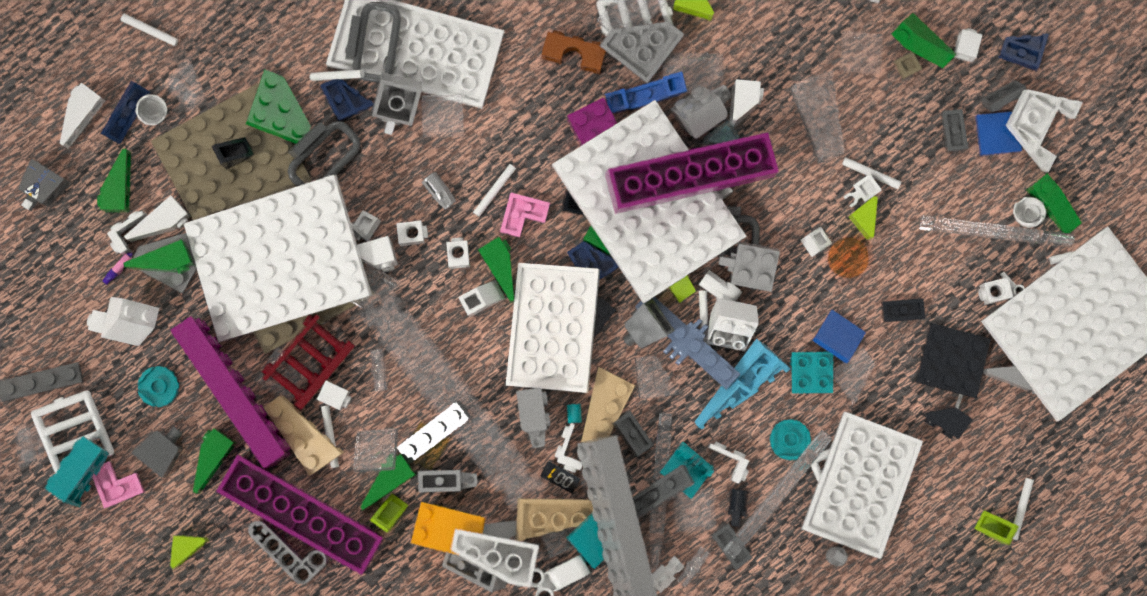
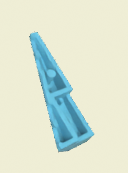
[695,338,791,429]

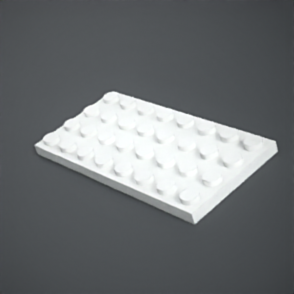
[326,0,504,109]

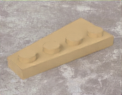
[581,367,635,442]
[264,395,344,476]

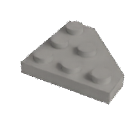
[599,22,684,83]
[132,233,197,294]

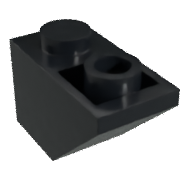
[921,406,973,440]

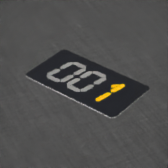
[540,461,580,494]

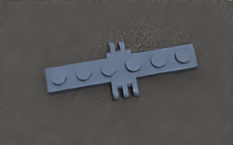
[635,297,740,390]

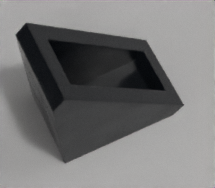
[212,137,254,170]

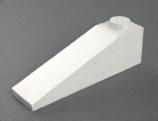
[451,529,539,588]

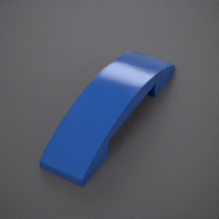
[605,71,688,114]

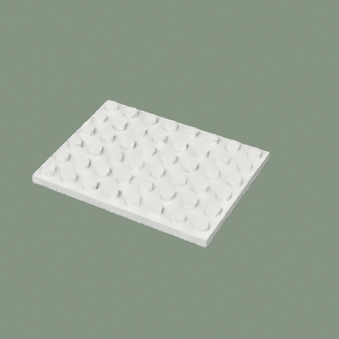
[552,100,746,304]
[184,175,372,342]
[981,227,1147,421]

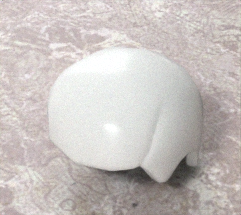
[135,94,167,126]
[1013,197,1046,228]

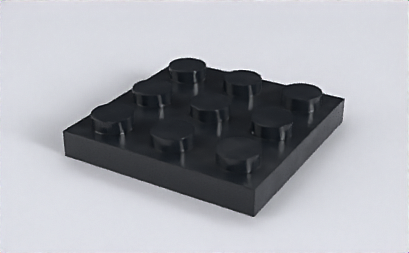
[915,323,991,398]

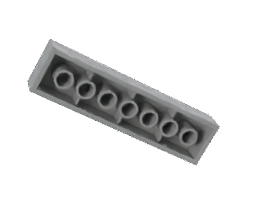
[577,435,657,596]

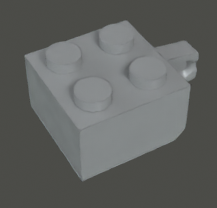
[372,72,422,135]
[670,85,732,139]
[718,242,780,292]
[516,388,551,448]

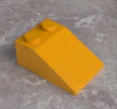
[411,502,486,555]

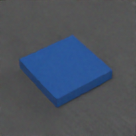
[975,112,1022,156]
[812,310,866,364]

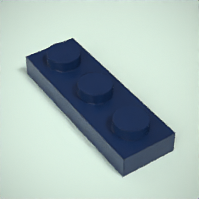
[100,81,150,144]

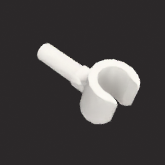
[1000,272,1025,296]

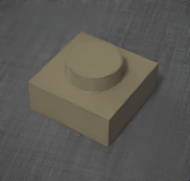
[894,52,922,80]

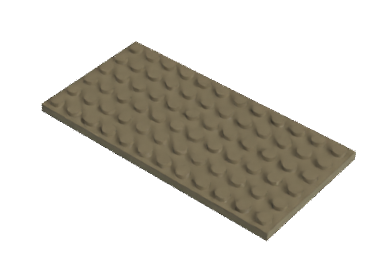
[151,83,374,354]

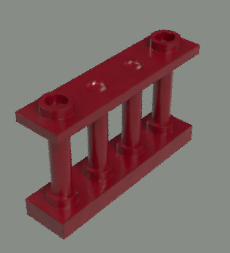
[261,313,355,410]

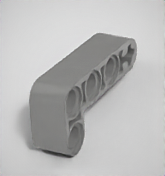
[248,520,329,584]

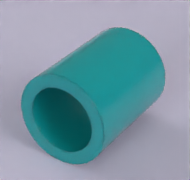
[566,404,582,424]

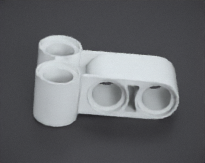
[531,554,590,596]

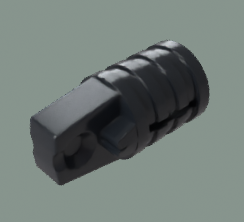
[728,489,749,527]

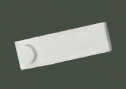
[60,83,105,149]
[124,195,191,242]

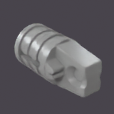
[422,172,456,209]
[826,546,848,566]

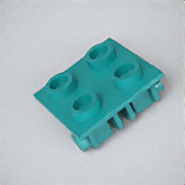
[790,352,833,394]
[660,442,714,499]

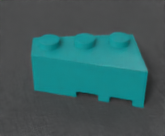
[44,436,109,508]

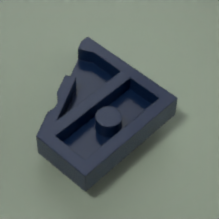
[998,33,1049,71]
[320,79,373,121]
[567,241,619,280]

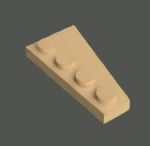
[516,498,593,541]

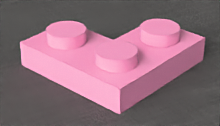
[500,193,550,238]
[92,462,145,508]

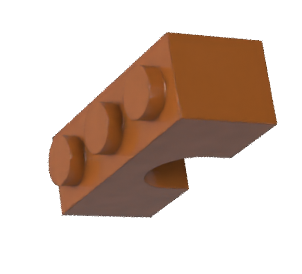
[541,30,606,74]

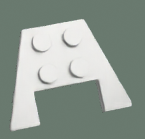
[1006,89,1082,172]

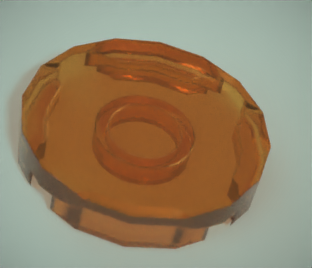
[828,238,869,278]

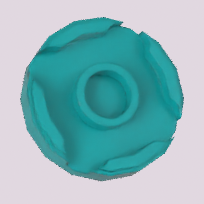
[138,366,180,407]
[769,419,811,461]

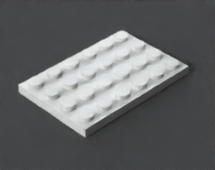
[506,263,600,393]
[801,412,923,559]

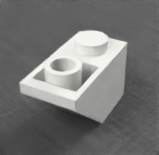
[458,280,505,318]

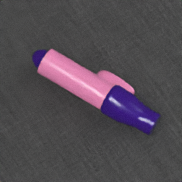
[102,252,132,285]

